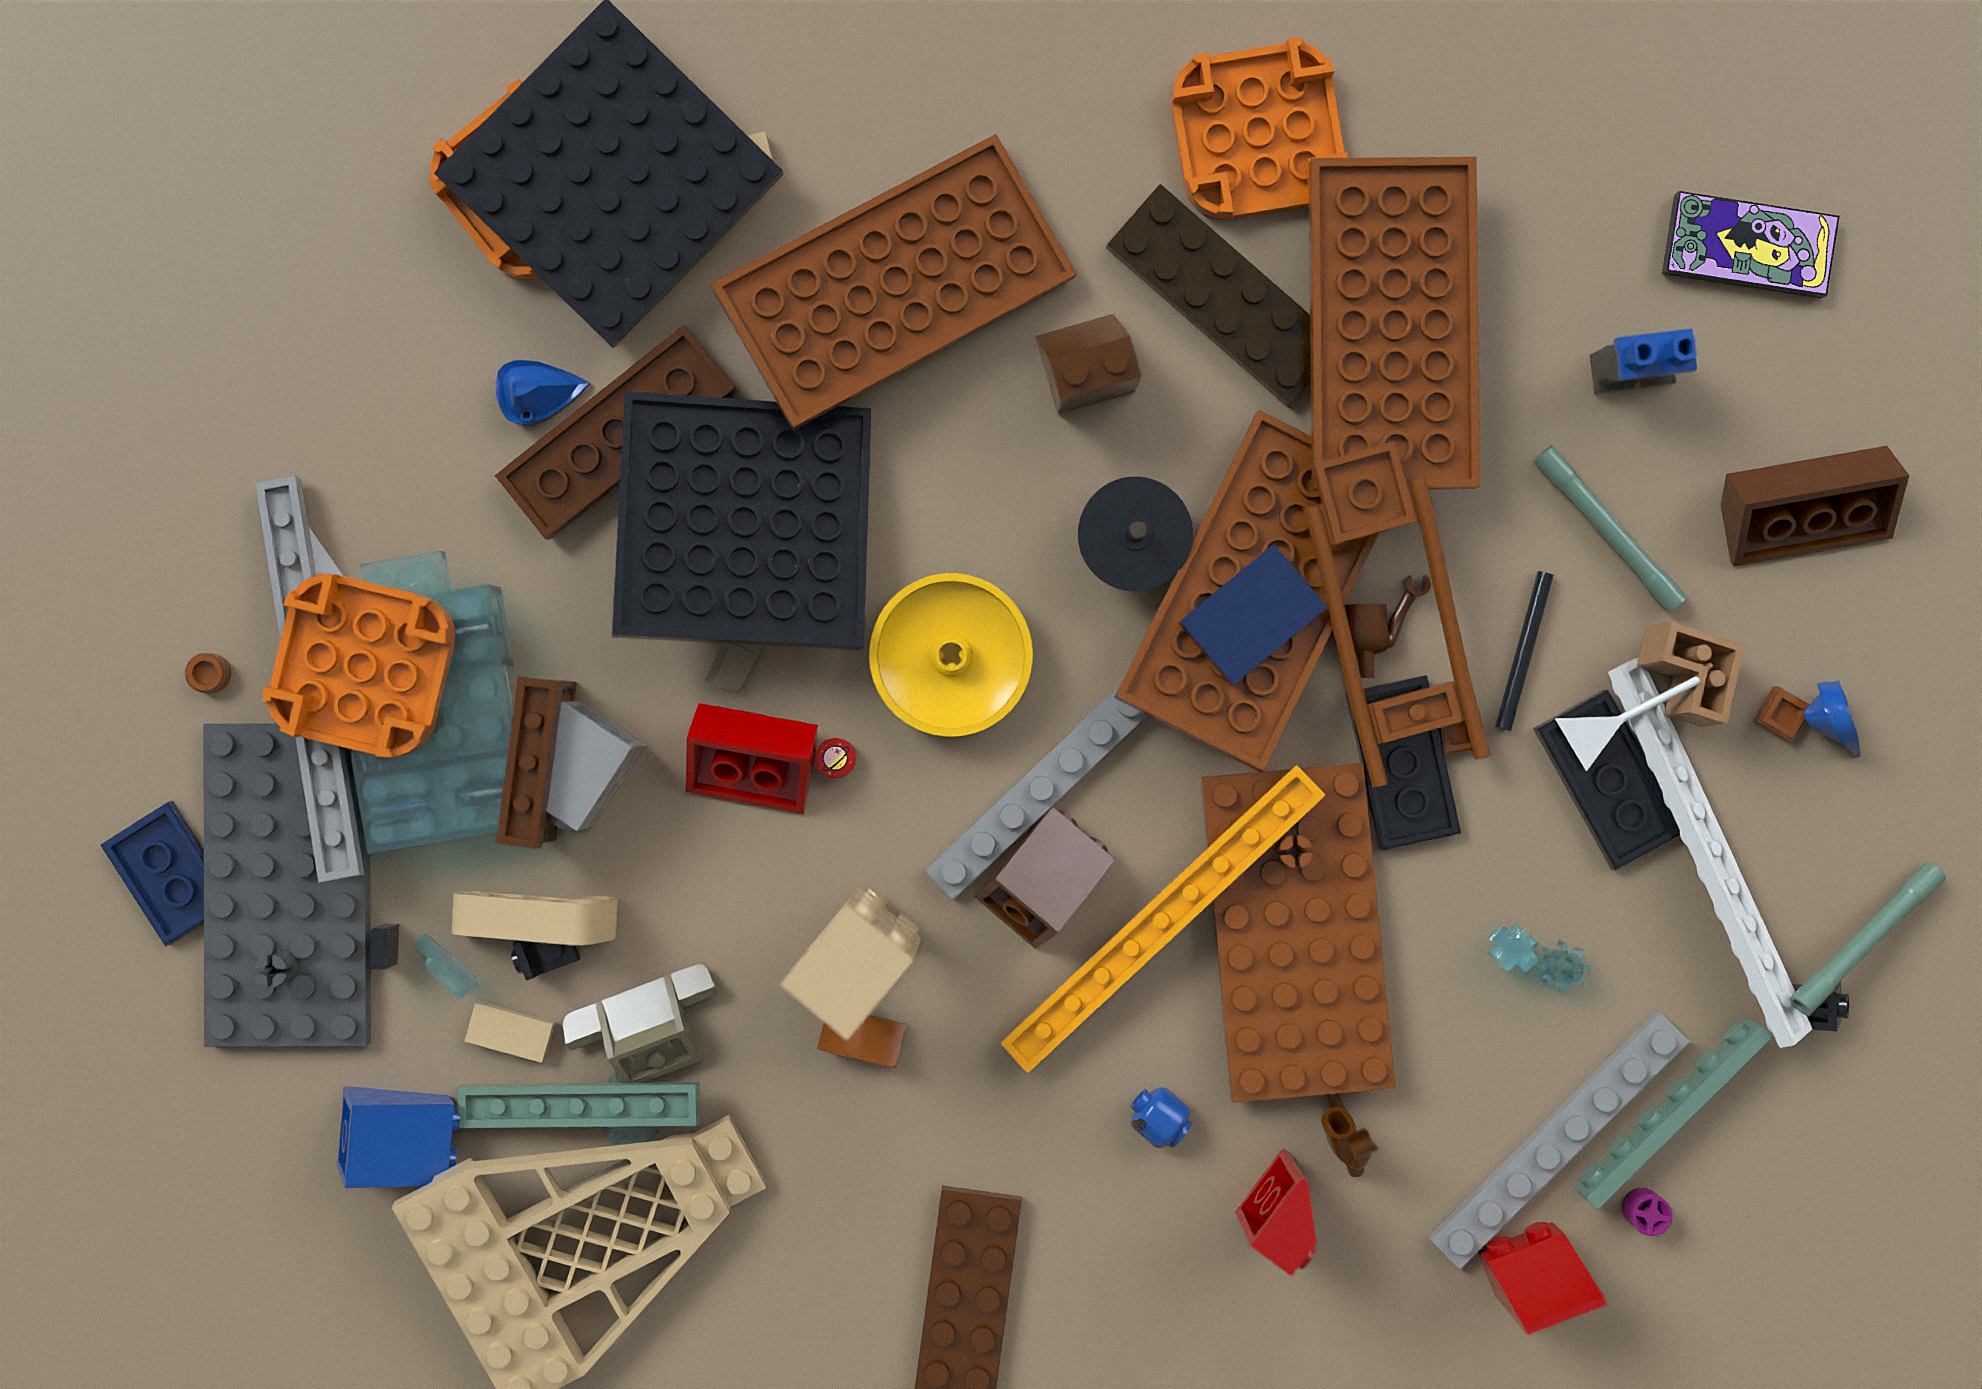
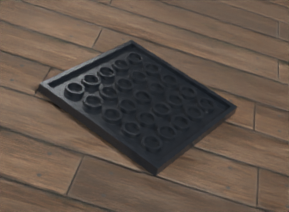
[434,0,784,348]
[612,391,872,650]

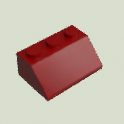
[685,703,818,814]
[1235,1148,1317,1277]

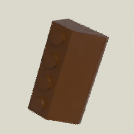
[1720,446,1909,566]

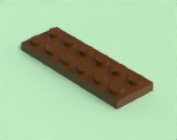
[494,324,737,540]
[915,1185,1022,1389]

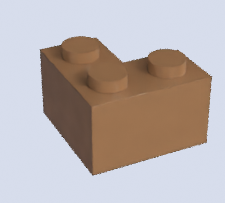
[1637,621,1745,727]

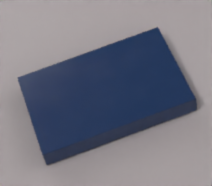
[1178,544,1327,687]
[100,801,204,946]

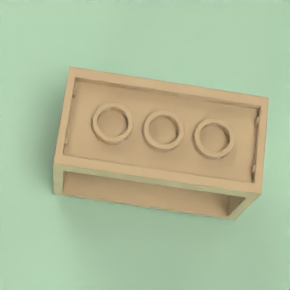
[780,887,921,1040]

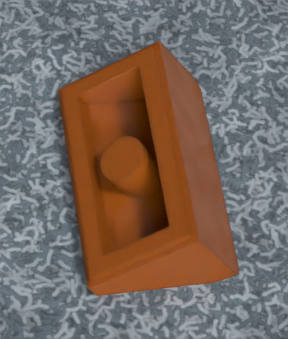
[817,1015,907,1068]

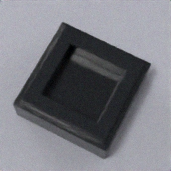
[369,923,399,970]

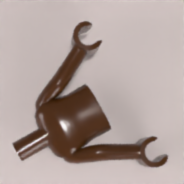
[1331,575,1431,678]
[1321,1093,1378,1177]

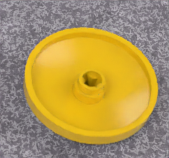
[869,573,1033,737]

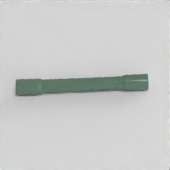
[1533,445,1687,612]
[1789,862,1946,1016]

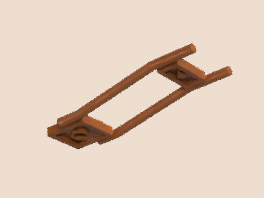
[1303,441,1491,787]

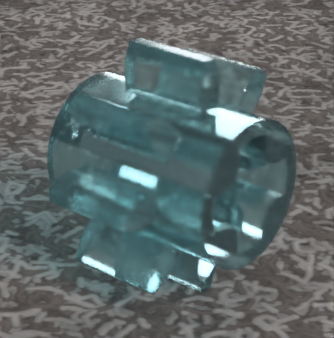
[1487,923,1539,974]
[1535,940,1591,993]

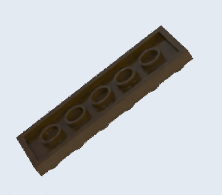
[1106,184,1311,406]

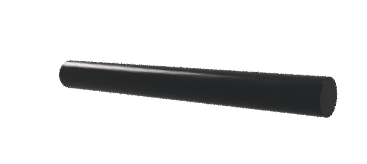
[1495,571,1554,731]

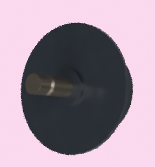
[1078,476,1193,592]

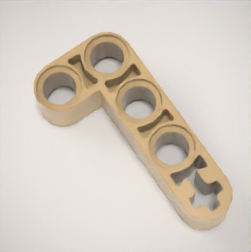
[452,891,618,945]

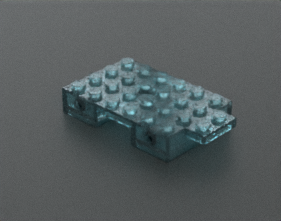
[350,550,514,854]

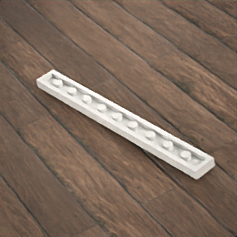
[1608,657,1812,1048]

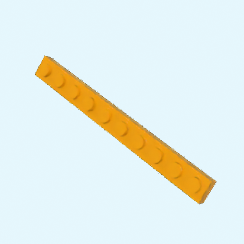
[1000,765,1326,1074]

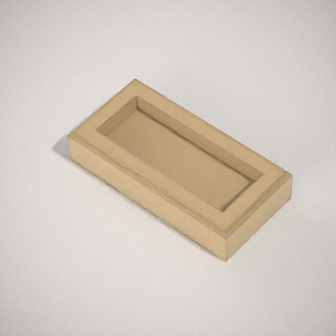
[464,1001,556,1063]

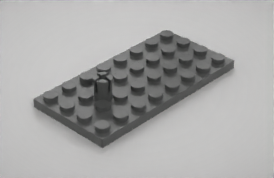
[203,723,371,1047]

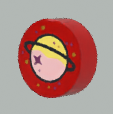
[815,738,857,778]

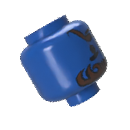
[1130,1087,1192,1148]

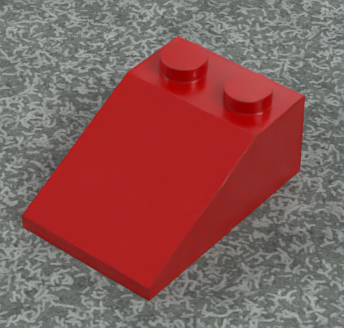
[1478,1222,1607,1336]

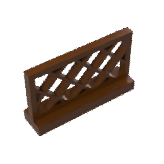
[496,676,577,849]

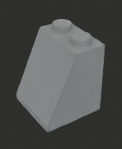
[547,701,647,832]

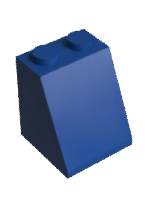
[337,1087,460,1188]

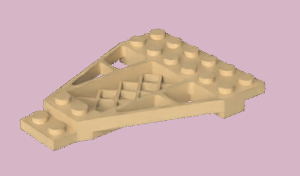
[391,1114,766,1389]

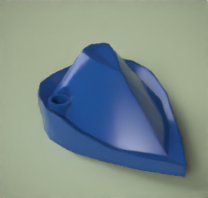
[495,360,591,426]
[1803,680,1860,758]

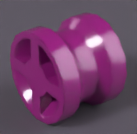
[1622,1188,1673,1236]

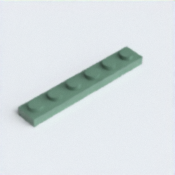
[1575,1019,1773,1210]
[457,1082,700,1128]

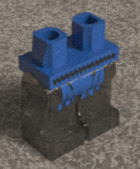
[1590,328,1697,395]

